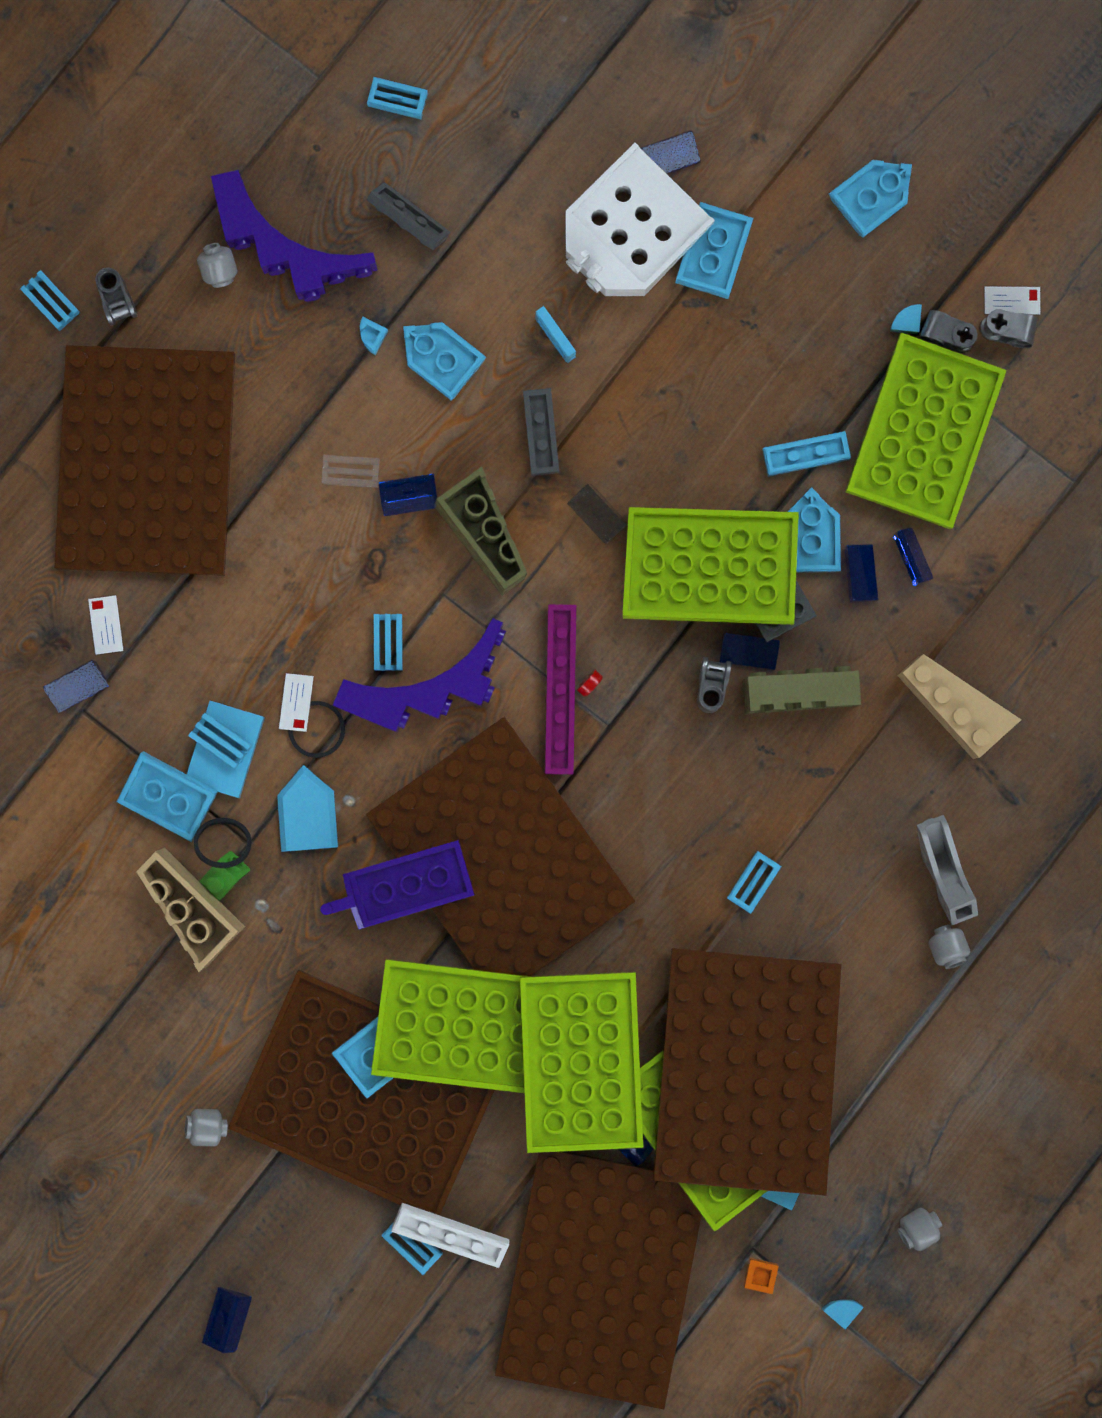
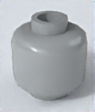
[197,243,238,288]
[928,925,970,969]
[185,1109,228,1147]
[897,1208,942,1251]

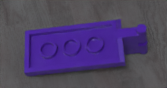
[320,840,475,929]

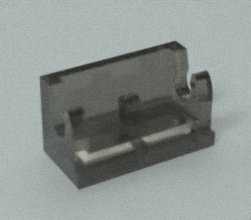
[567,484,628,545]

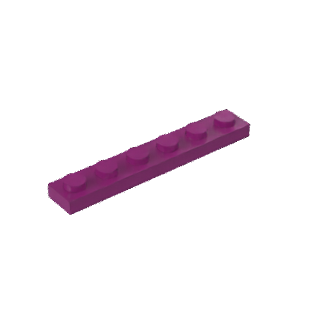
[545,604,576,775]

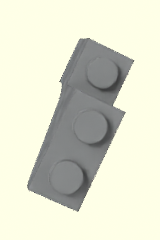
[917,815,978,925]

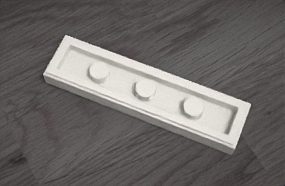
[391,1203,509,1268]

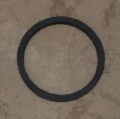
[288,701,345,758]
[194,818,252,868]

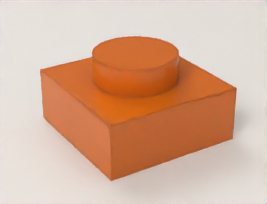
[743,1257,779,1294]

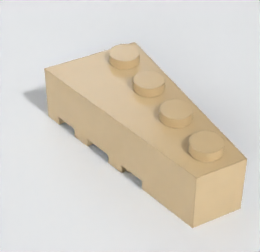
[897,654,1021,759]
[136,848,245,972]

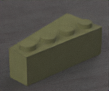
[435,467,527,596]
[743,666,861,714]

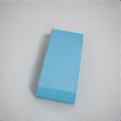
[762,431,851,476]

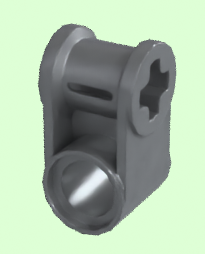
[95,267,138,326]
[980,309,1038,348]
[920,310,978,353]
[697,657,731,713]

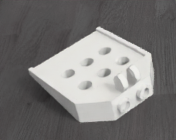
[565,143,715,296]

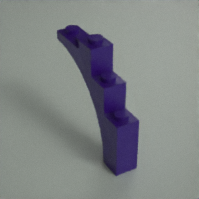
[211,170,378,302]
[333,618,506,733]

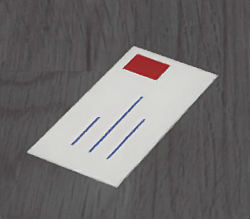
[985,286,1040,315]
[88,595,123,655]
[279,673,314,732]

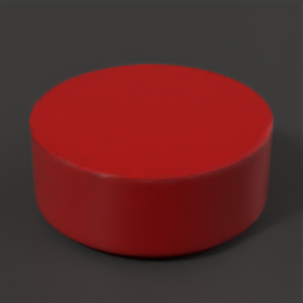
[577,669,603,697]

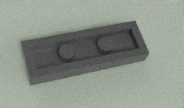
[367,182,450,250]
[523,388,559,476]

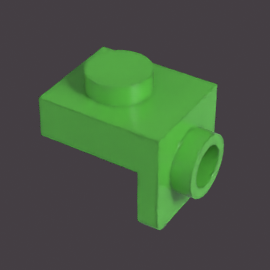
[199,851,250,901]

